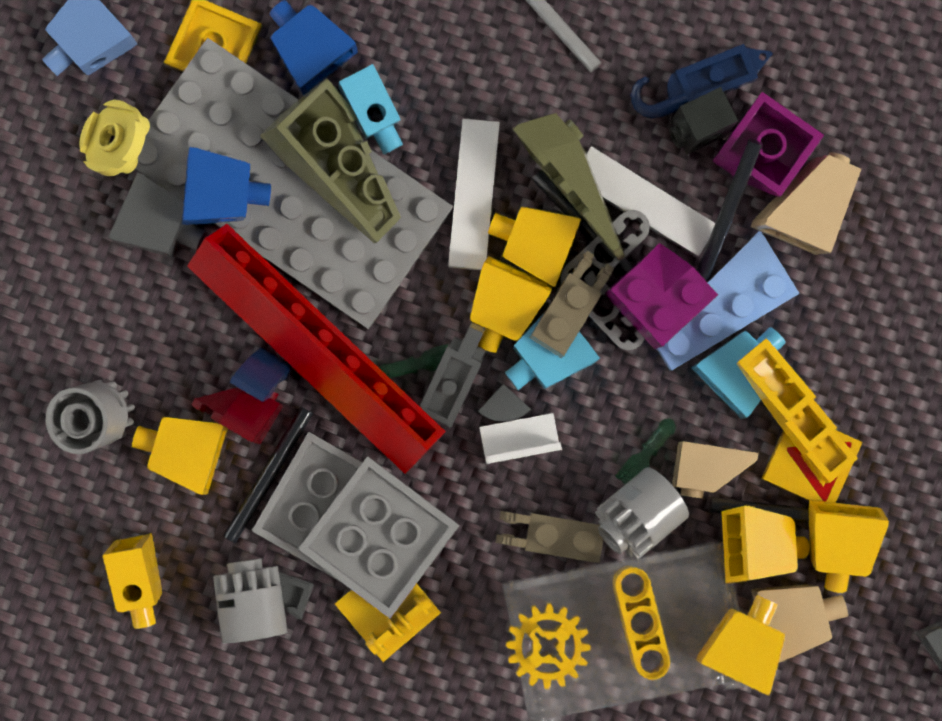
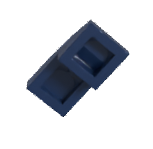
[230,348,293,402]

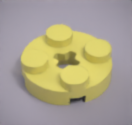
[79,100,150,176]

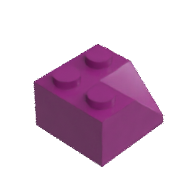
[712,92,824,198]
[604,243,718,349]

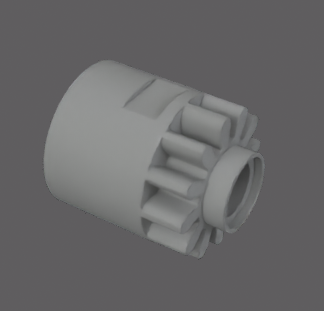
[46,380,135,454]
[595,467,689,560]
[213,558,288,643]

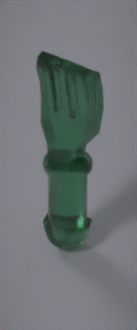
[379,343,451,379]
[615,418,676,484]

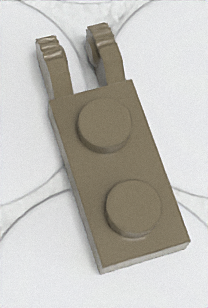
[529,251,614,358]
[495,511,603,563]

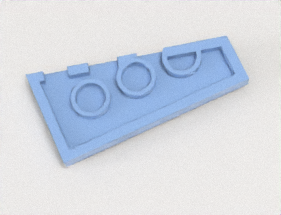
[657,231,799,371]

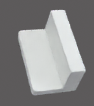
[479,413,562,464]

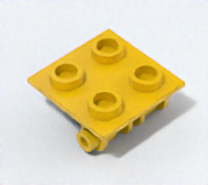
[335,583,441,662]

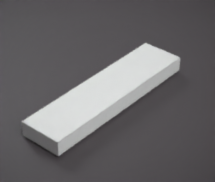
[448,119,500,270]
[587,146,715,258]

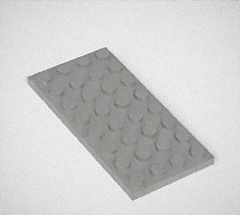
[135,38,453,330]

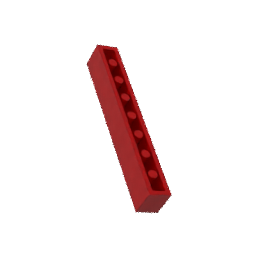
[187,224,446,474]

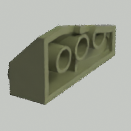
[260,78,401,243]
[513,113,625,261]

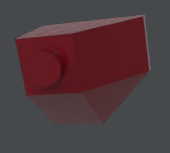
[191,387,284,444]

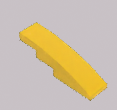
[736,338,858,483]

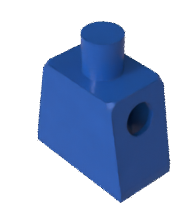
[269,0,358,96]
[182,147,271,225]

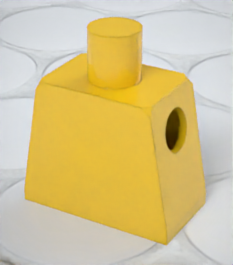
[488,206,582,287]
[470,256,553,353]
[132,417,228,495]
[809,500,889,593]
[722,506,810,584]
[103,533,162,629]
[696,595,785,696]

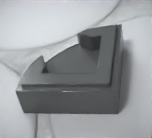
[478,384,531,422]
[279,571,314,620]

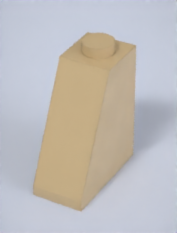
[751,152,861,255]

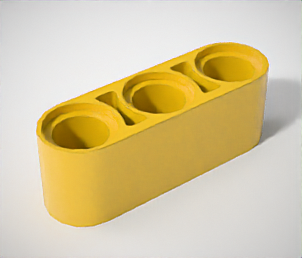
[612,566,670,680]

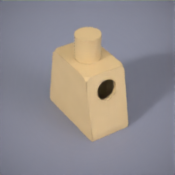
[751,584,848,663]

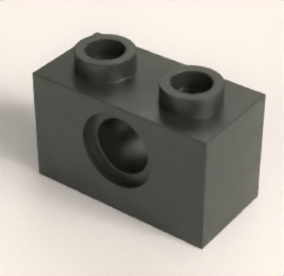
[669,87,738,155]

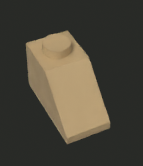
[672,441,758,499]

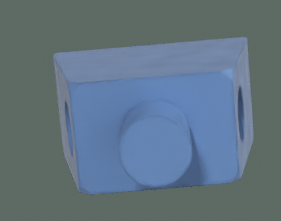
[42,0,138,76]

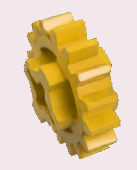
[506,603,591,689]

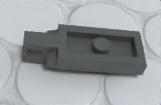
[420,321,485,428]

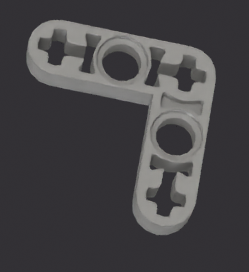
[560,210,650,350]

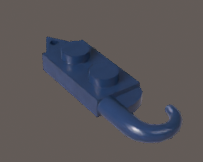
[630,44,773,119]

